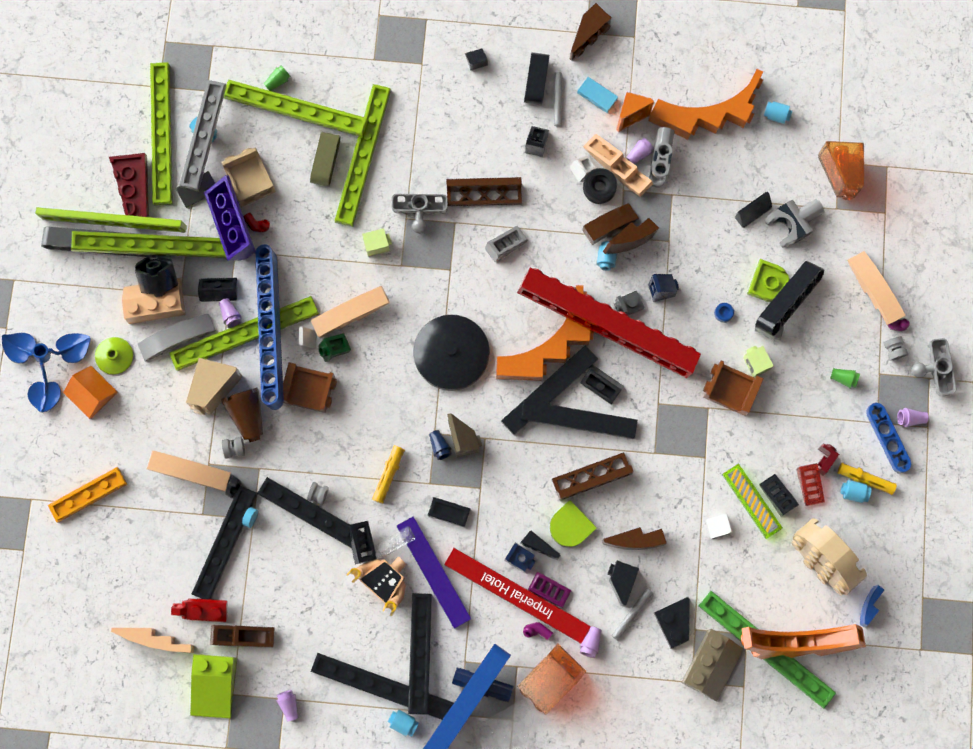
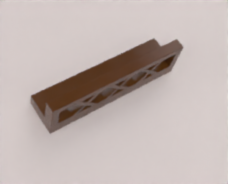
[446,177,522,206]
[552,452,634,501]

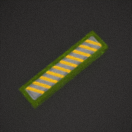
[722,463,783,539]

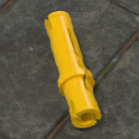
[372,445,405,504]
[837,462,897,495]

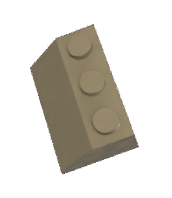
[681,629,744,702]

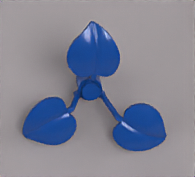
[2,333,91,413]

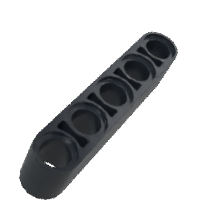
[755,261,825,336]

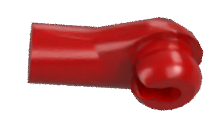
[244,212,270,232]

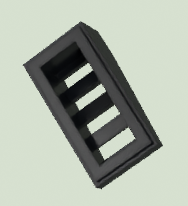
[759,474,799,516]
[349,521,377,565]
[520,530,561,560]

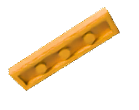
[48,467,127,523]

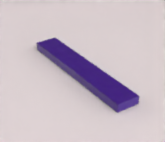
[397,516,471,629]

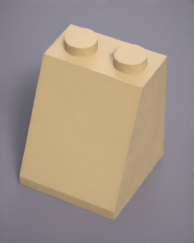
[186,358,242,416]

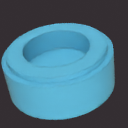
[242,507,258,528]

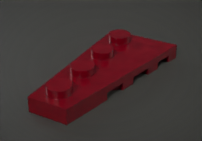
[109,153,149,217]

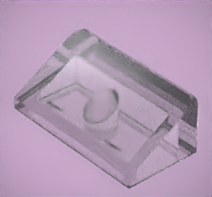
[376,526,415,558]

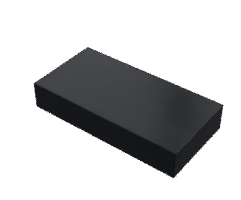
[428,497,471,528]

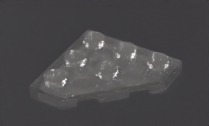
[472,698,535,749]

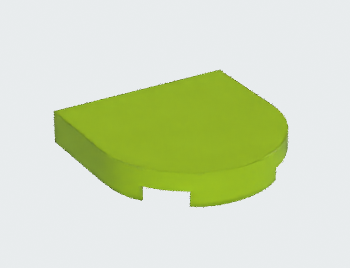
[747,259,790,302]
[550,500,597,547]

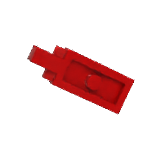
[171,598,228,622]

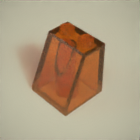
[818,141,864,200]
[517,644,586,715]

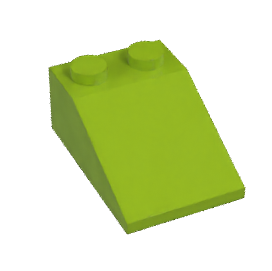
[190,654,237,719]

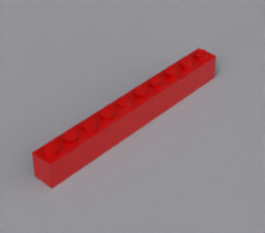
[517,267,701,378]

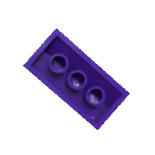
[204,175,256,261]

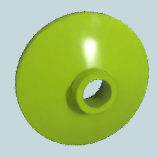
[95,337,133,375]

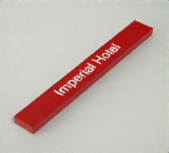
[444,548,591,644]

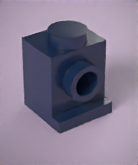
[504,543,536,573]

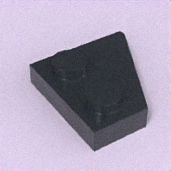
[654,597,690,649]

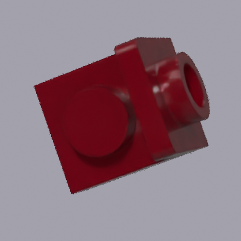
[817,443,840,476]

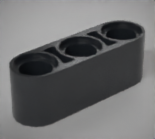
[524,52,550,105]

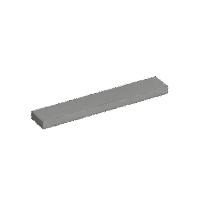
[179,80,227,191]

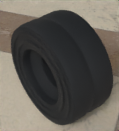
[583,168,617,204]

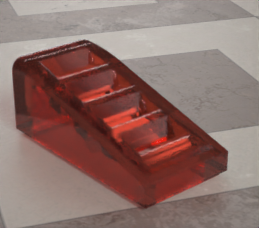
[796,463,825,506]

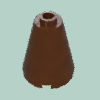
[221,387,263,443]

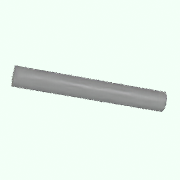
[554,72,562,127]
[612,588,653,640]

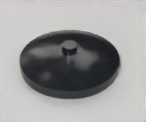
[413,315,490,391]

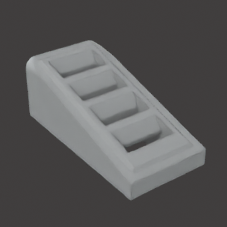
[485,226,528,262]

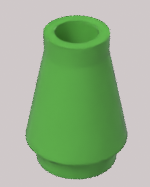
[263,65,291,91]
[830,368,860,389]

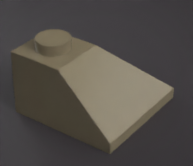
[447,413,482,458]

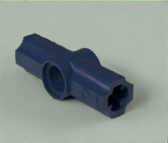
[452,667,514,702]

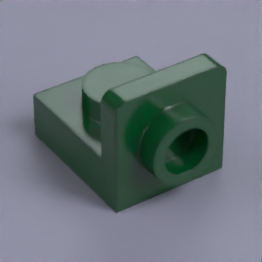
[318,333,351,362]

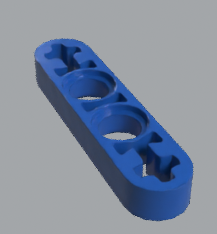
[866,403,911,473]

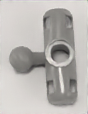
[392,194,448,234]
[911,338,956,396]

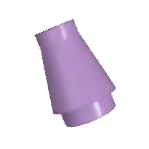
[626,138,654,165]
[219,298,241,328]
[897,408,928,427]
[580,627,602,658]
[276,690,299,722]

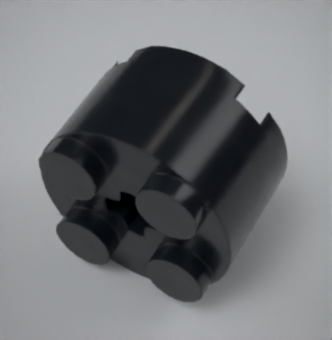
[135,255,178,297]

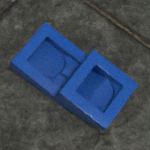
[860,585,884,627]

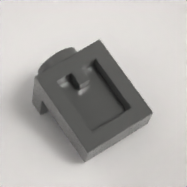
[614,290,644,316]

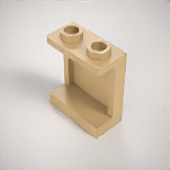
[221,148,276,207]

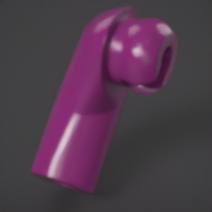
[881,315,910,332]
[523,622,553,641]

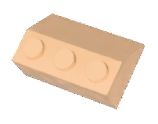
[122,278,186,324]

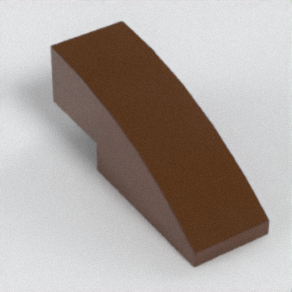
[582,203,639,245]
[603,218,659,254]
[602,527,667,550]
[210,625,275,647]

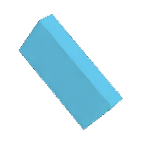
[577,77,618,113]

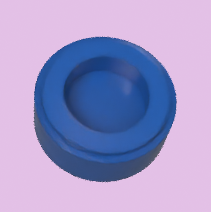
[714,303,734,323]

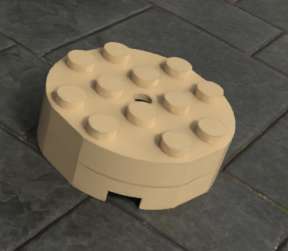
[791,518,867,596]

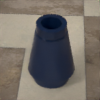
[429,430,452,460]

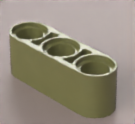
[310,132,341,187]

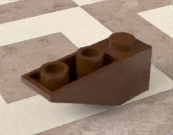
[569,3,612,61]

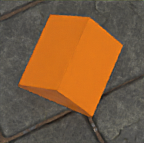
[616,92,654,132]
[63,366,118,419]

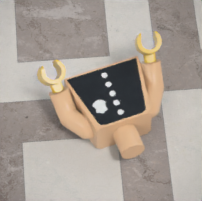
[347,556,407,616]

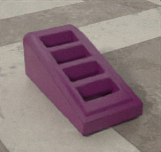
[528,572,571,608]

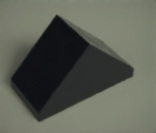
[525,126,549,157]

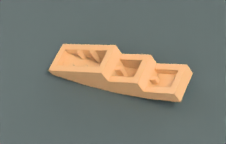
[583,134,653,197]
[847,251,906,325]
[311,286,390,338]
[147,451,231,491]
[111,628,194,653]

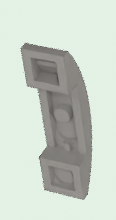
[138,314,216,362]

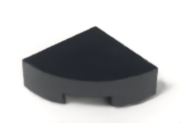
[225,476,241,498]

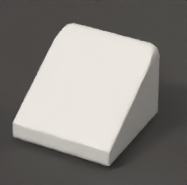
[570,155,597,181]
[299,327,316,350]
[706,514,732,539]

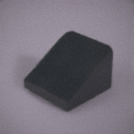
[465,48,488,71]

